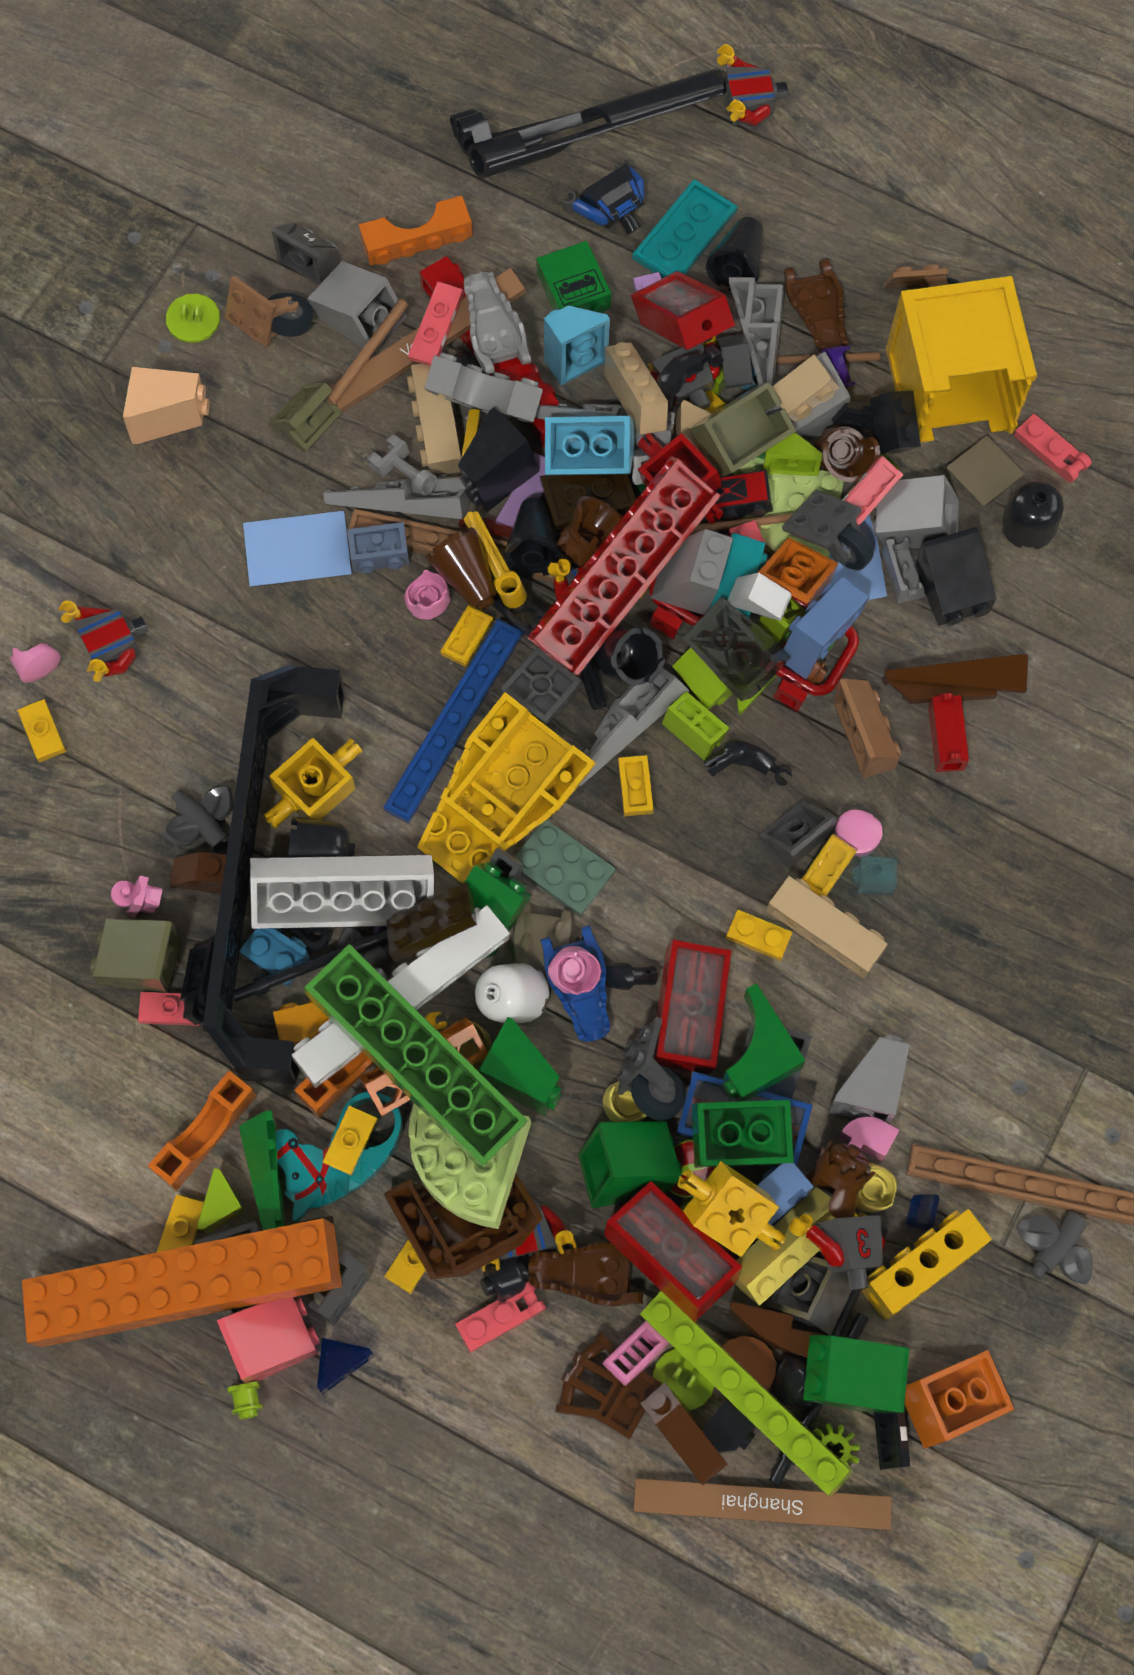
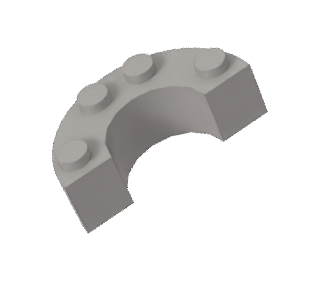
[424,353,543,423]

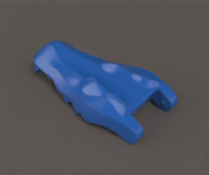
[540,925,610,1042]

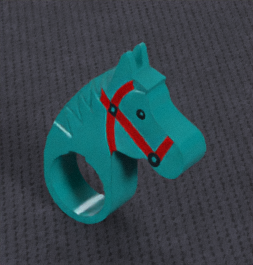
[276,1092,404,1222]

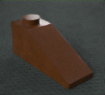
[640,1383,728,1485]

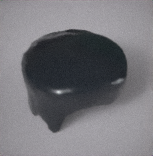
[772,1355,813,1407]

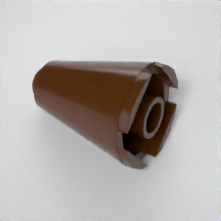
[426,527,497,610]

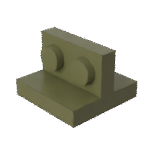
[268,383,342,451]

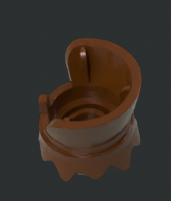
[814,423,880,482]
[557,496,623,566]
[806,1141,876,1218]

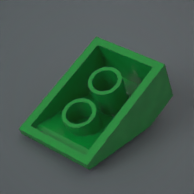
[691,1100,794,1168]

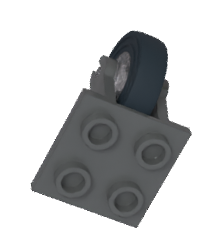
[782,489,873,570]
[617,1017,686,1120]

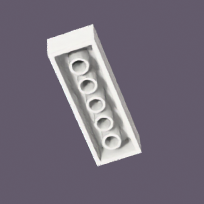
[250,855,434,929]

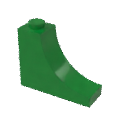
[723,983,806,1102]

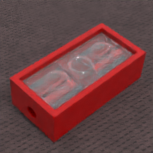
[630,271,735,350]
[653,940,732,1075]
[604,1181,742,1323]

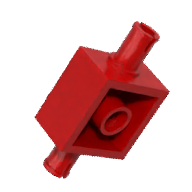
[638,433,724,524]

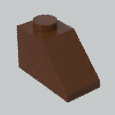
[170,852,226,893]

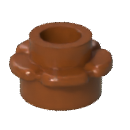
[807,661,827,685]

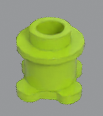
[227,1381,263,1420]

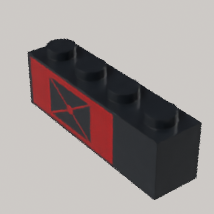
[699,469,773,524]

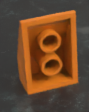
[758,537,839,604]
[905,1350,1015,1449]

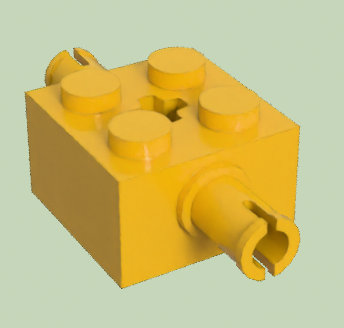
[263,738,363,829]
[677,1161,786,1257]

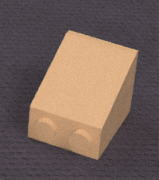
[123,367,210,444]

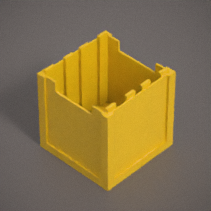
[886,276,1037,443]

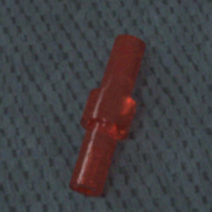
[459,518,513,538]

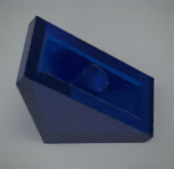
[317,1338,375,1395]

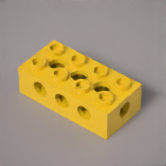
[861,1209,992,1322]

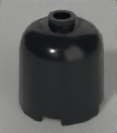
[1002,481,1064,549]
[595,626,665,686]
[288,816,355,858]

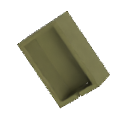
[690,381,796,477]

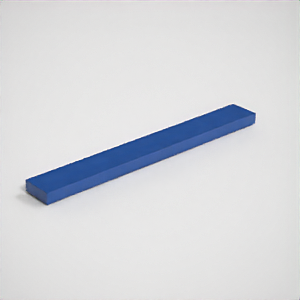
[383,619,523,824]

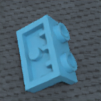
[239,928,310,987]

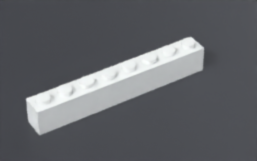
[292,906,510,1088]

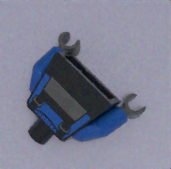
[561,159,645,235]

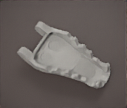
[464,272,531,375]

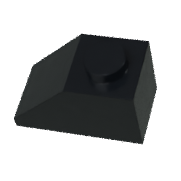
[703,1400,755,1454]

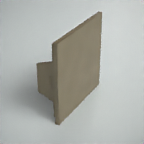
[946,436,1025,507]

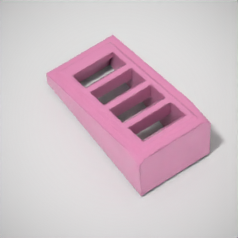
[603,1321,669,1386]

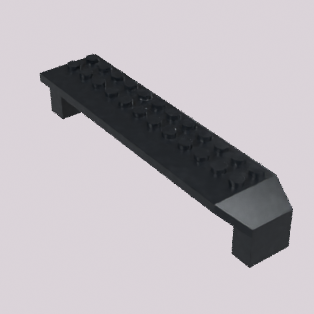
[203,666,345,1085]

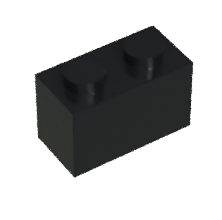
[870,391,921,454]

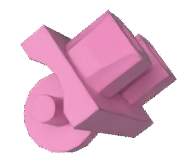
[111,876,163,918]

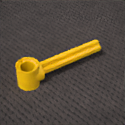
[464,511,527,608]

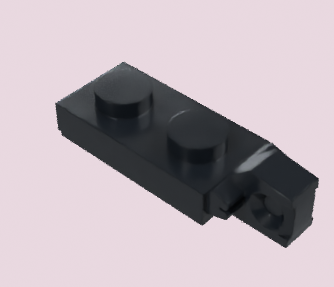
[180,941,214,1025]

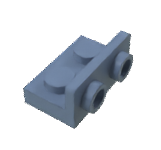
[347,522,409,573]

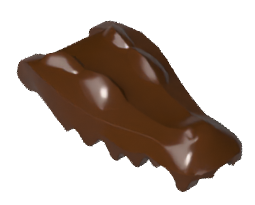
[783,258,848,354]
[528,1243,643,1307]

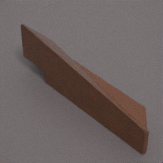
[882,654,1028,704]

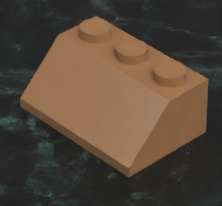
[833,678,901,779]

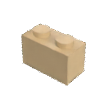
[772,354,839,423]

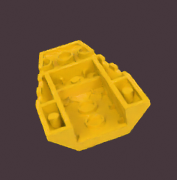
[417,692,596,884]

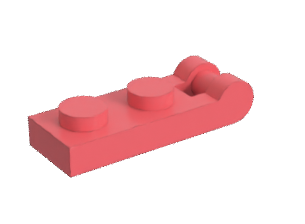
[1014,413,1092,483]
[455,1282,547,1353]

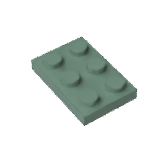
[514,820,616,917]

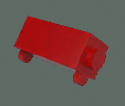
[928,693,969,772]

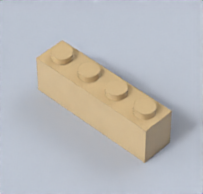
[604,342,668,435]
[407,364,461,476]
[766,876,888,979]

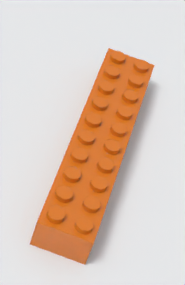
[22,1218,342,1347]

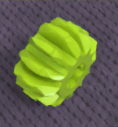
[813,1423,860,1470]

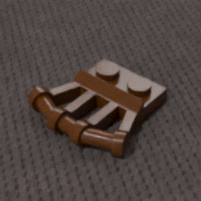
[555,1332,661,1440]

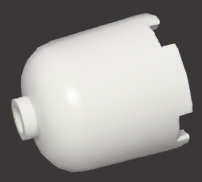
[475,963,549,1023]

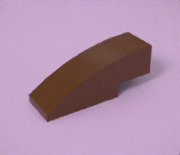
[728,1302,822,1360]

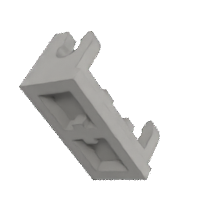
[882,537,925,604]

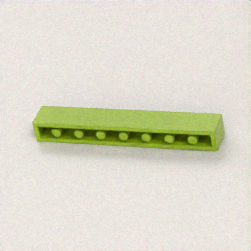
[640,1291,853,1496]

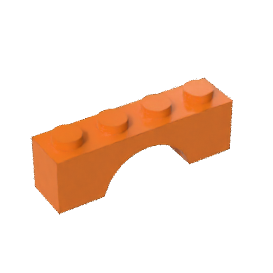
[359,195,473,266]
[294,1052,375,1118]
[148,1070,257,1192]

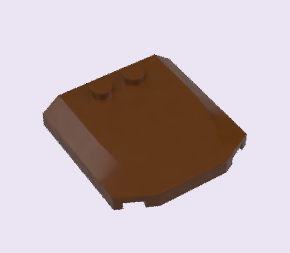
[383,1173,543,1279]

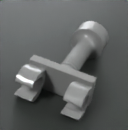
[365,434,437,495]

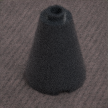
[706,217,763,291]
[504,497,561,577]

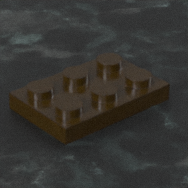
[540,474,636,531]
[386,882,477,962]

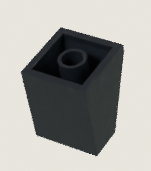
[458,407,539,512]
[915,527,996,626]

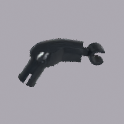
[656,345,723,414]
[703,739,792,786]
[575,937,658,991]

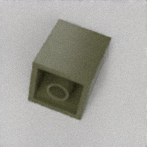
[90,919,181,993]

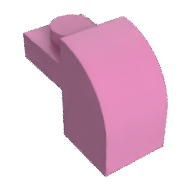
[838,1117,899,1162]

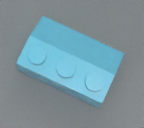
[544,305,610,386]
[545,416,635,475]

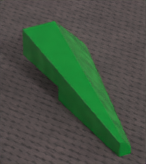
[239,1110,284,1230]

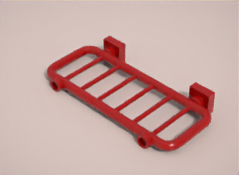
[649,571,859,712]

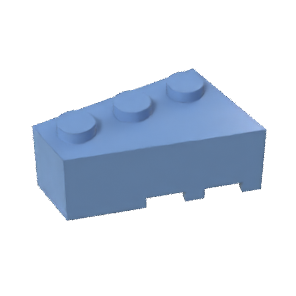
[779,577,870,679]
[736,1163,814,1255]

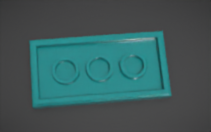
[632,179,738,278]

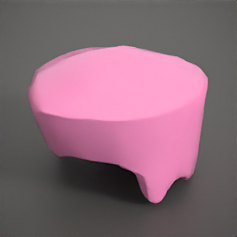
[404,570,451,620]
[10,643,61,683]
[835,810,883,859]
[548,946,602,995]

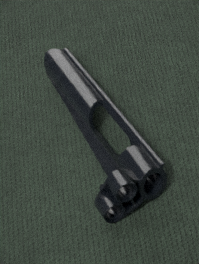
[450,69,726,178]

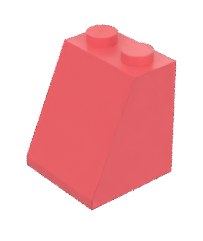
[217,1297,320,1383]

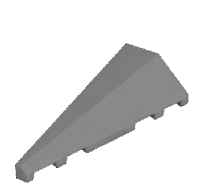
[729,277,784,386]
[535,404,678,448]
[323,473,470,519]
[579,668,690,786]

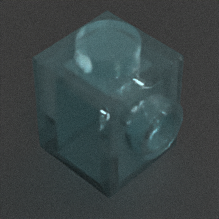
[852,856,897,895]

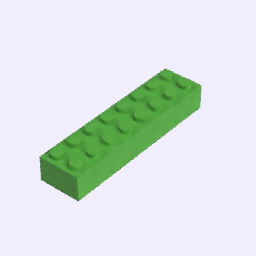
[304,944,528,1170]

